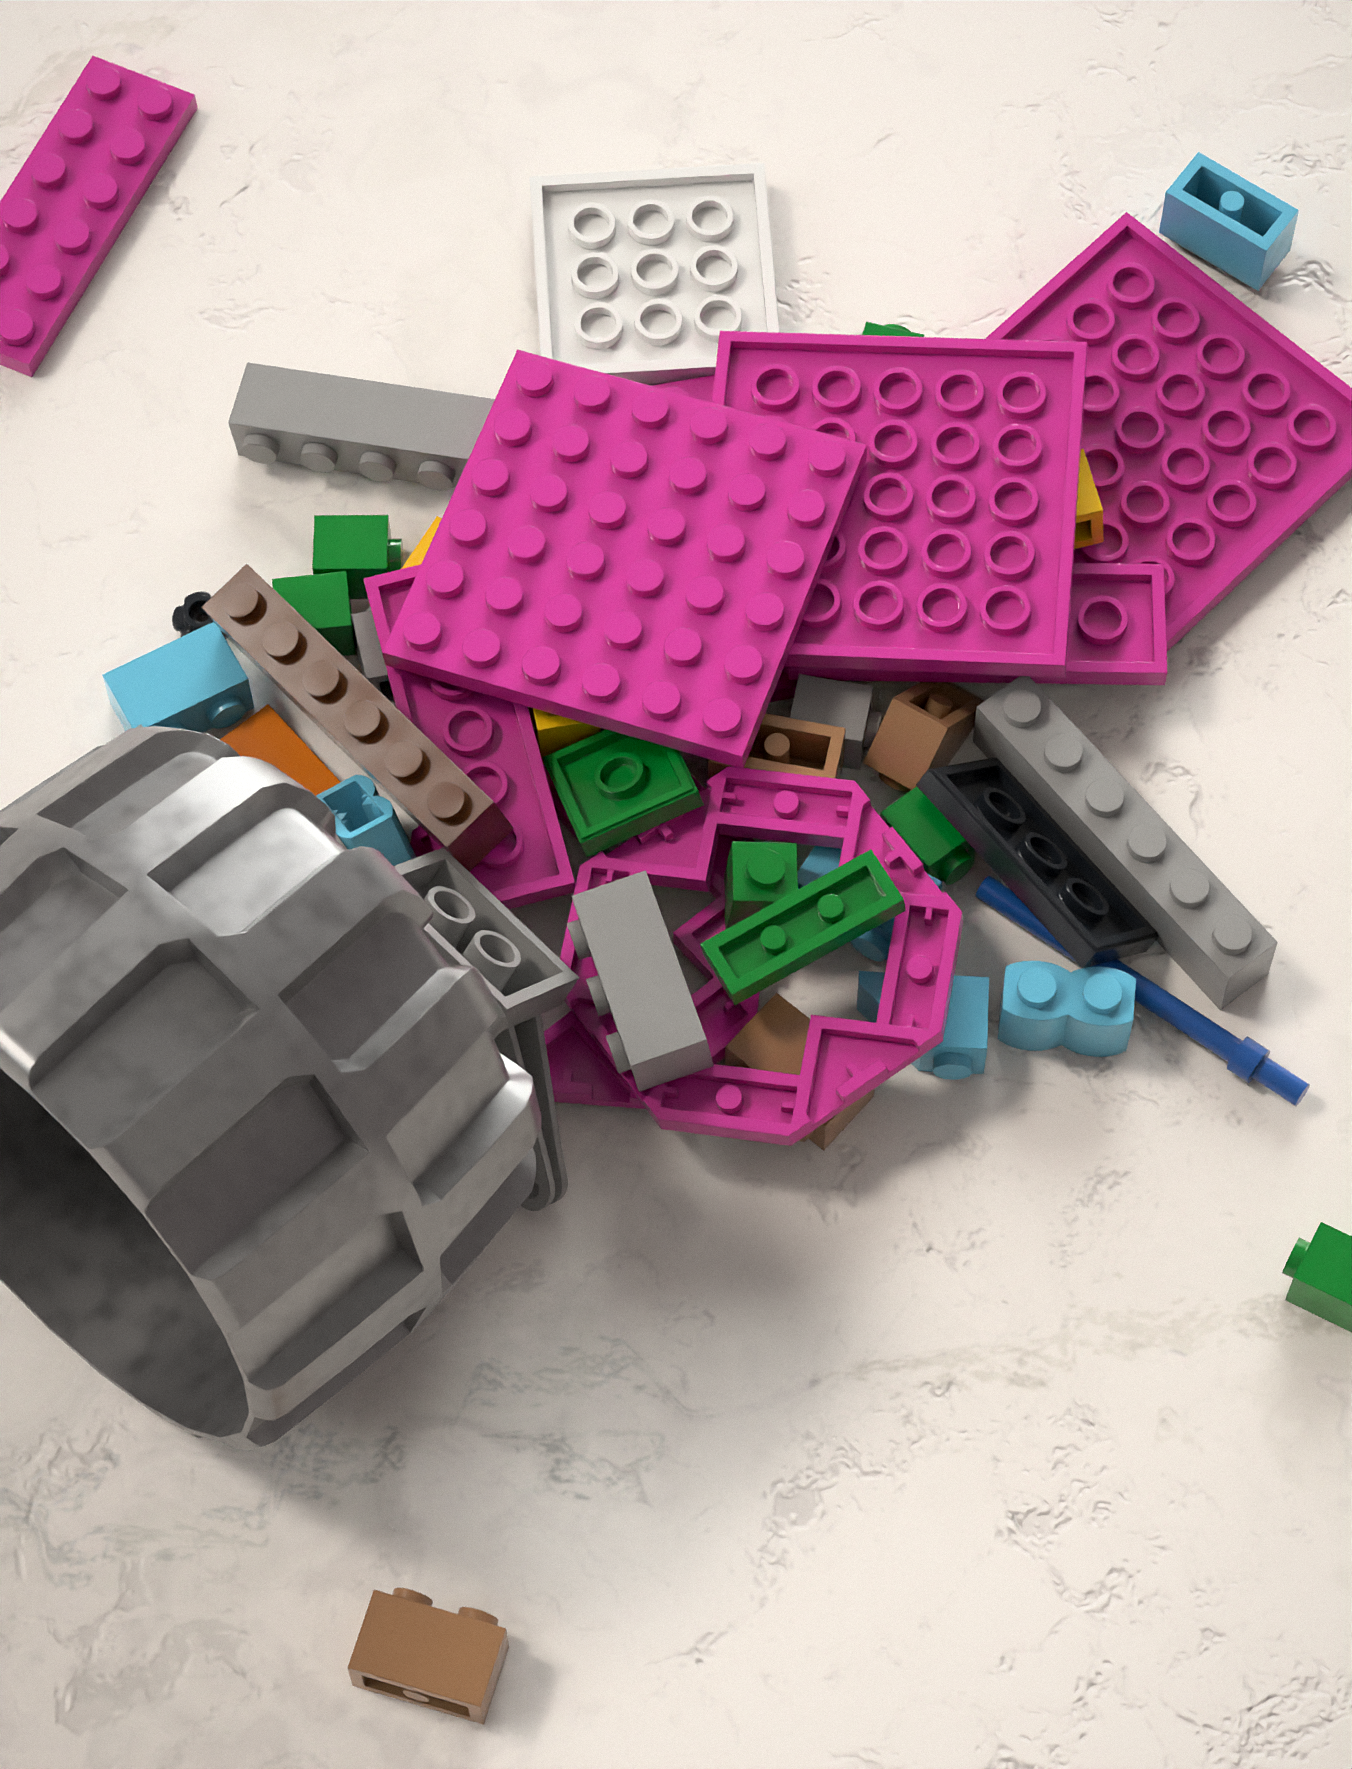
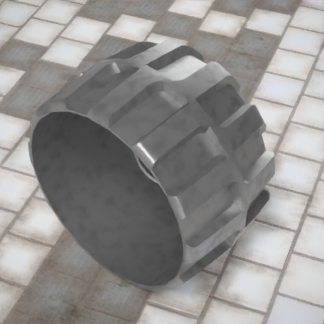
[0,726,541,1451]

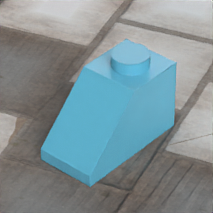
[856,971,989,1080]

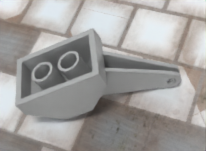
[394,847,579,1211]

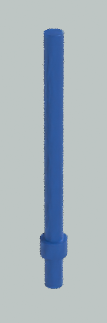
[975,875,1310,1106]

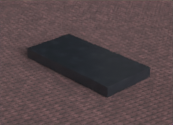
[916,757,1159,968]

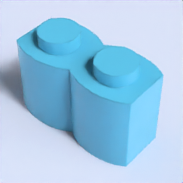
[316,775,417,866]
[997,961,1136,1057]

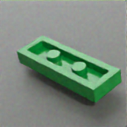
[700,849,906,1005]

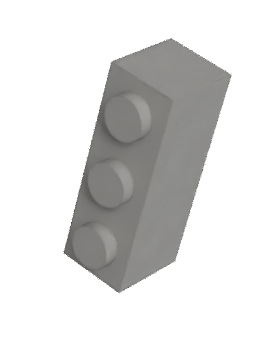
[566,870,714,1092]

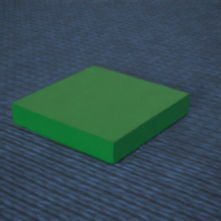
[542,729,704,857]

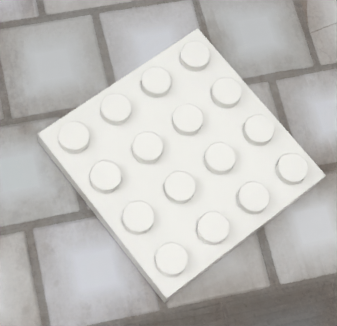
[529,163,780,384]

